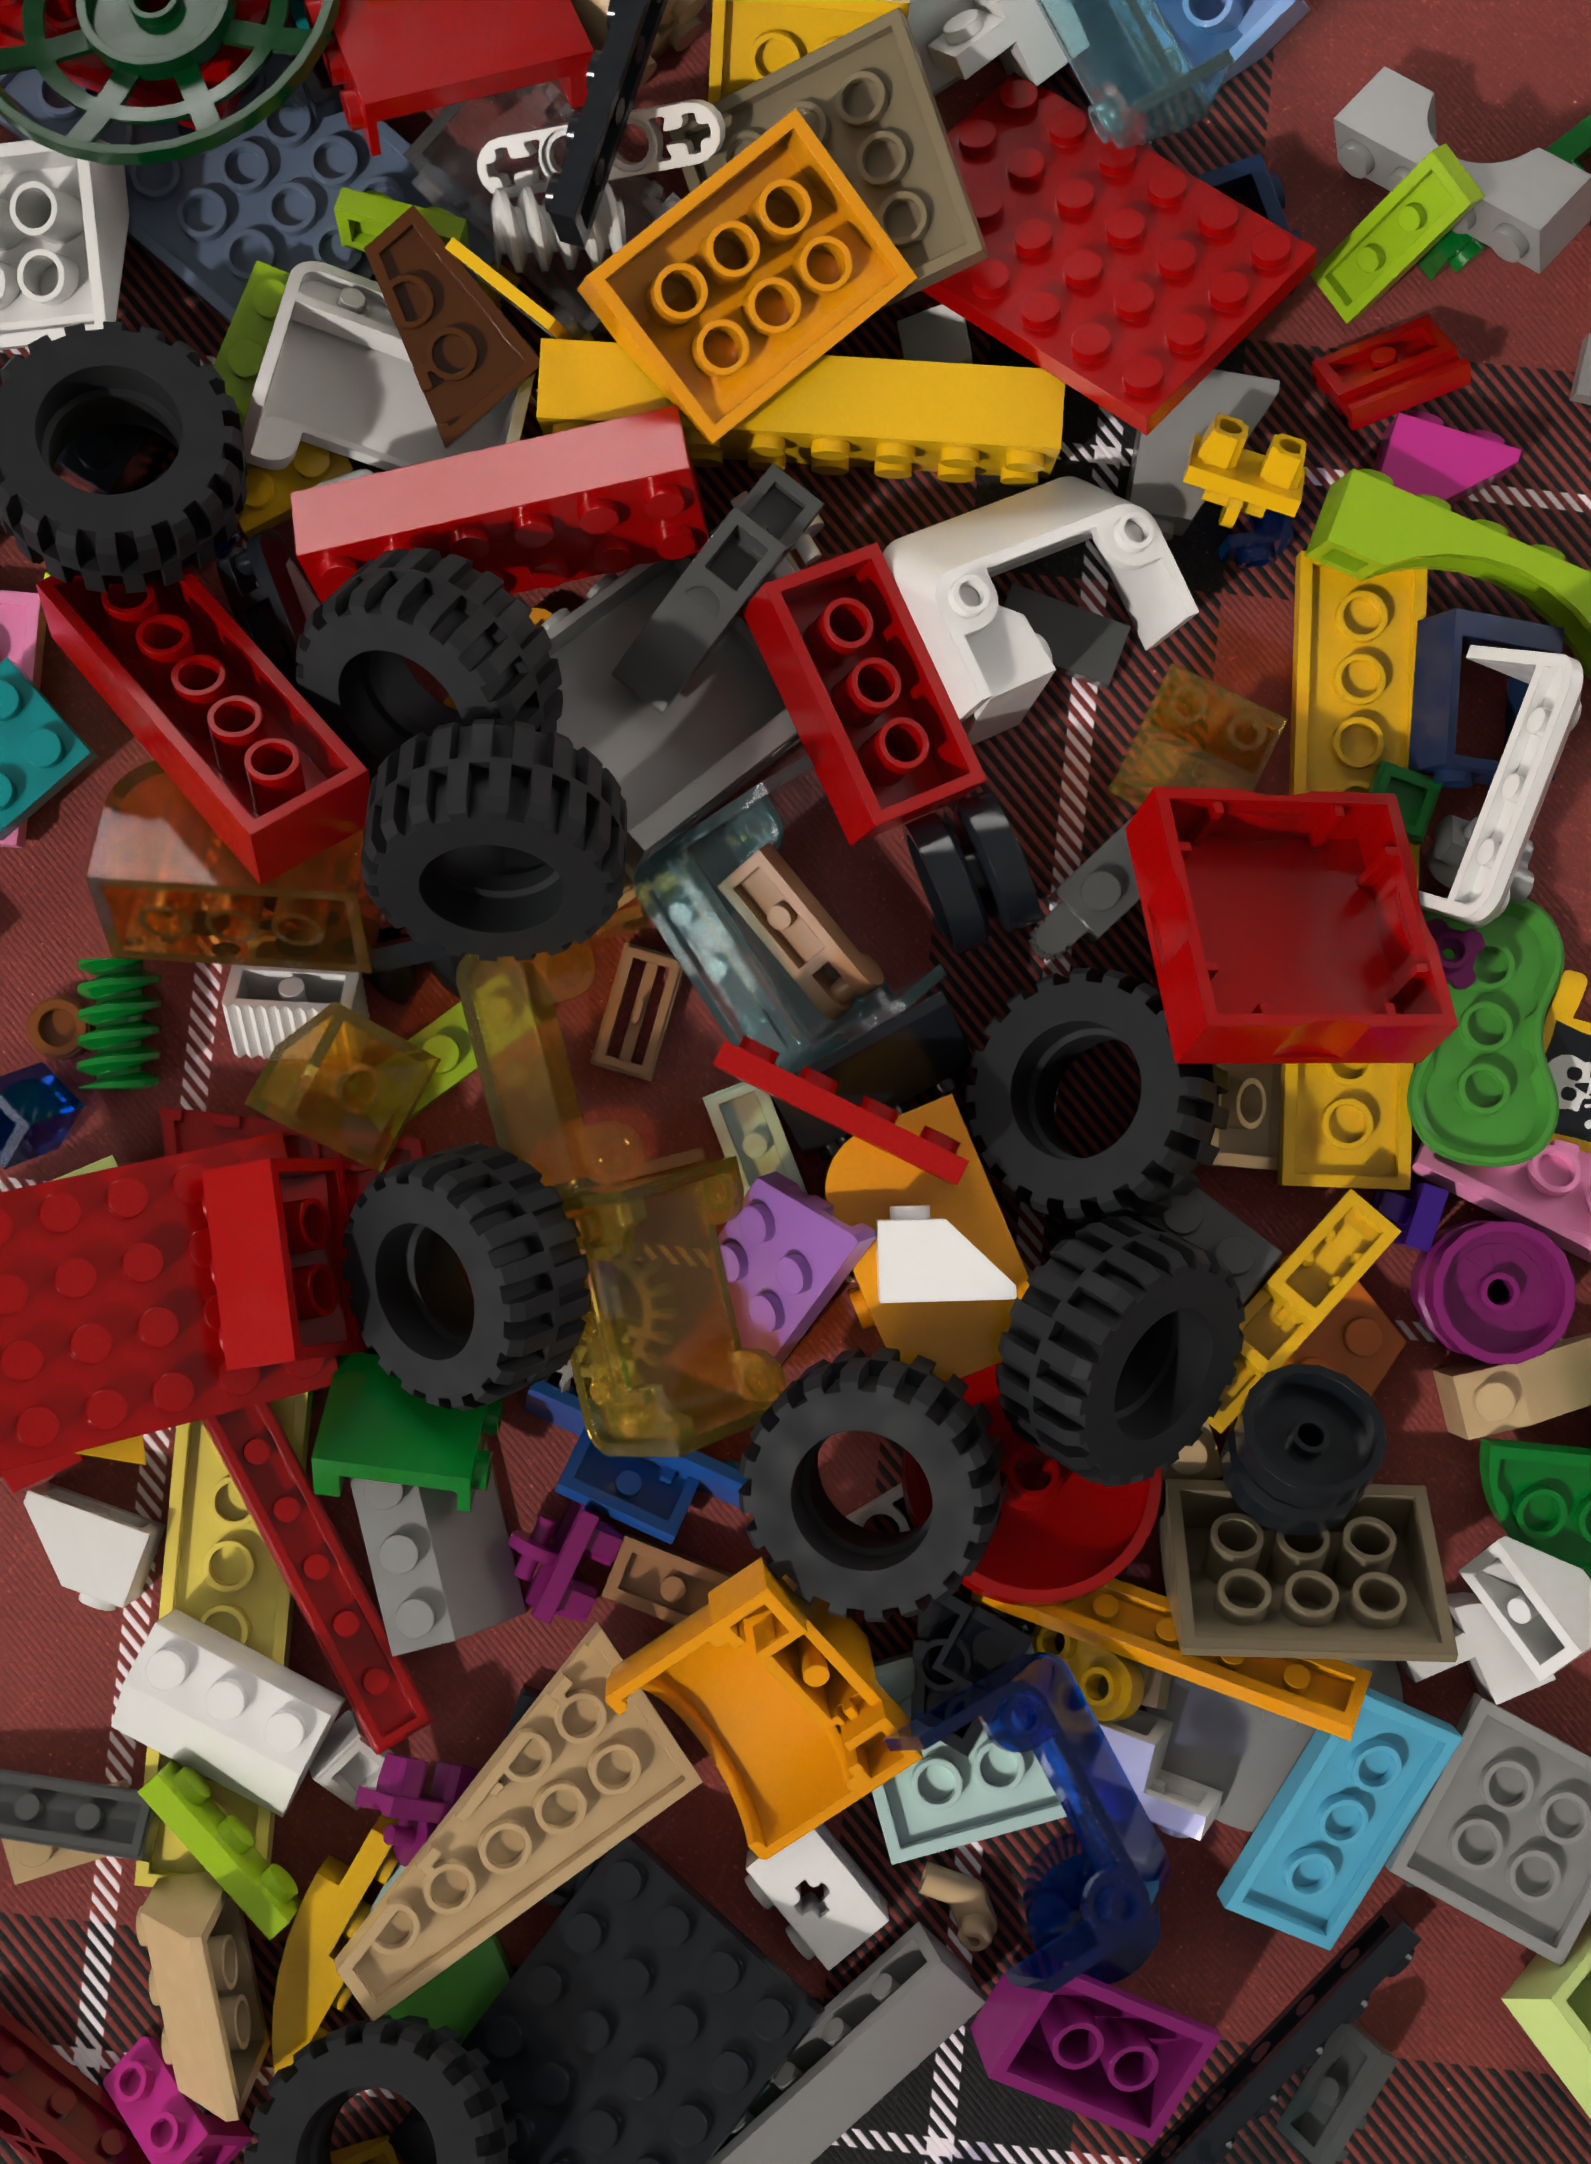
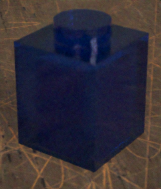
[0,1062,85,1169]

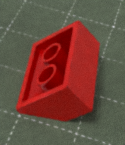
[201,1158,367,1371]

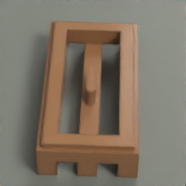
[590,942,687,1082]

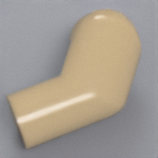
[918,1861,997,1951]

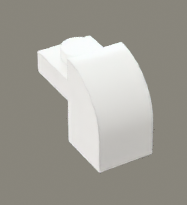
[927,0,1087,87]
[1396,1592,1556,1705]
[1083,1709,1223,1841]

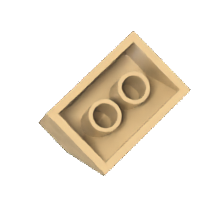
[136,1872,270,2122]

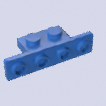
[524,1380,753,1545]

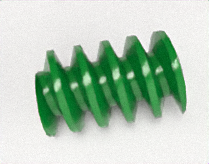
[76,958,161,1090]

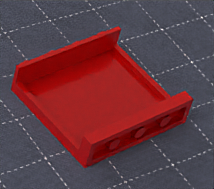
[304,0,594,156]

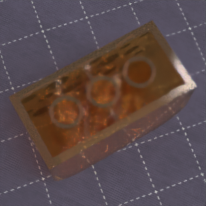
[86,760,382,973]

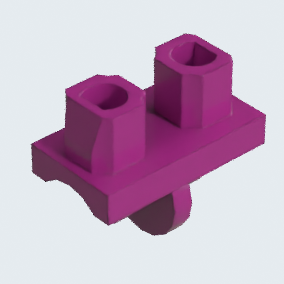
[507,1499,624,1624]
[354,1753,479,1867]

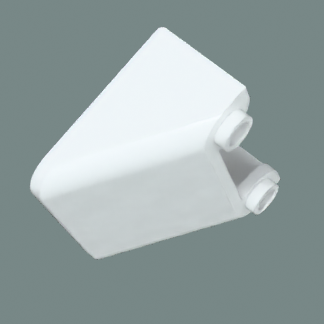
[242,261,536,471]
[1417,645,1583,928]

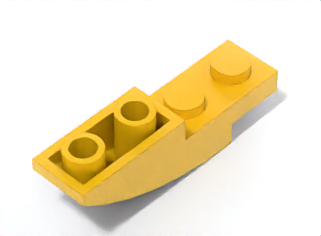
[272,1814,399,2075]

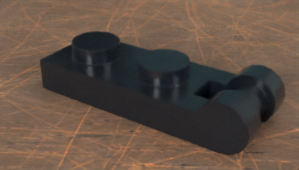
[216,529,307,699]

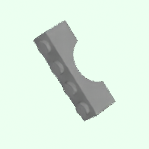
[1333,66,1591,274]

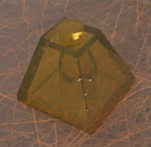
[244,1001,441,1173]

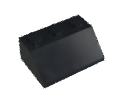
[772,991,972,1161]

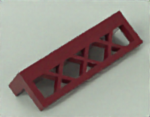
[0,2007,151,2164]

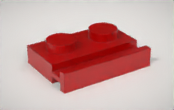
[1311,315,1471,431]

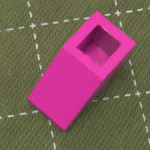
[1373,411,1522,505]

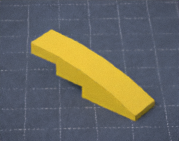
[1206,1189,1402,1434]

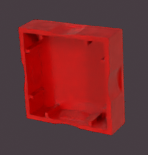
[1125,786,1458,1064]

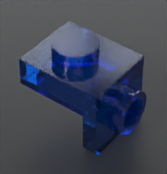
[1218,509,1297,568]

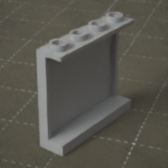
[541,556,801,872]

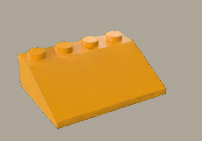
[577,108,918,445]

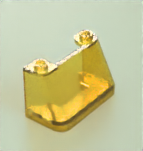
[561,1156,787,1457]

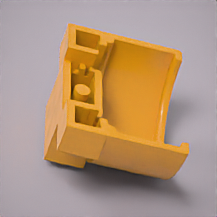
[605,1557,923,1860]

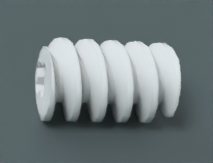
[491,183,626,273]

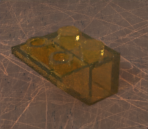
[1106,663,1288,807]

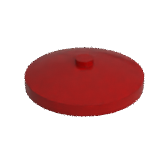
[901,1362,1162,1607]

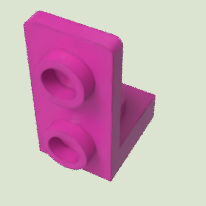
[103,2036,253,2164]

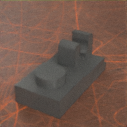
[1276,2021,1399,2164]

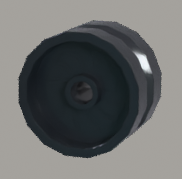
[902,790,1041,955]
[1220,1364,1387,1535]

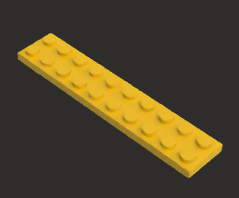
[1277,550,1428,1190]

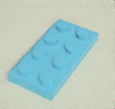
[1216,1688,1463,1951]

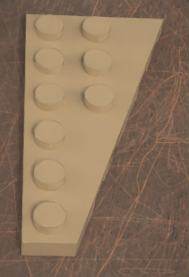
[334,1621,703,2021]

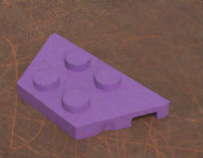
[706,1171,877,1387]

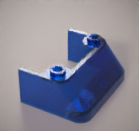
[884,1652,1170,1993]

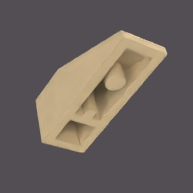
[1433,1333,1591,1440]

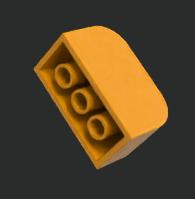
[824,1093,1030,1380]

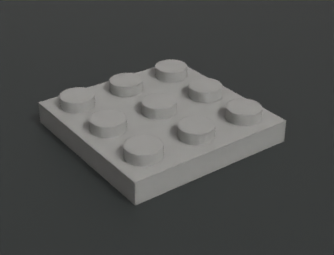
[1384,1692,1591,1967]

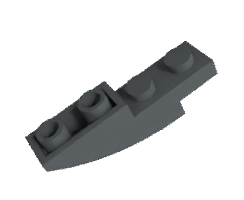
[612,463,824,715]

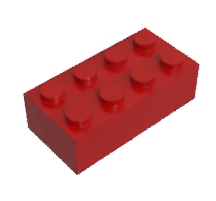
[742,542,987,846]

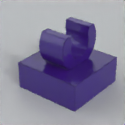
[1371,1182,1449,1252]

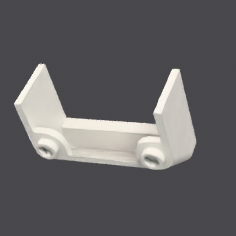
[882,476,1199,723]

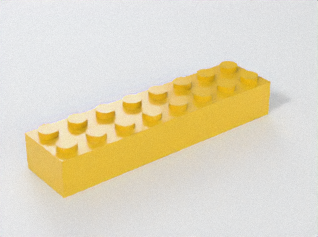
[536,338,1065,487]

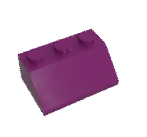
[970,1961,1221,2143]

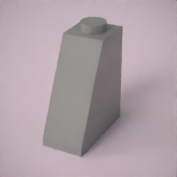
[1125,369,1280,541]

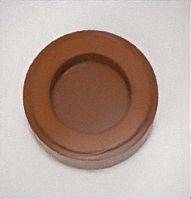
[27,996,96,1060]

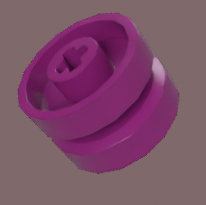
[1410,1220,1575,1364]

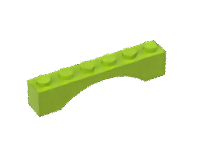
[1304,468,1591,680]

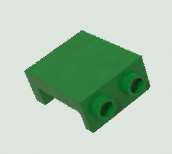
[311,1352,504,1512]

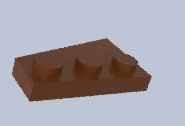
[364,205,540,449]

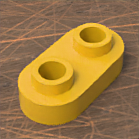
[1032,1624,1144,1721]

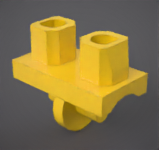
[1183,413,1307,529]

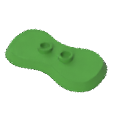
[1407,896,1565,1167]

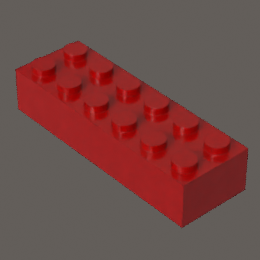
[290,405,709,604]
[36,567,371,886]

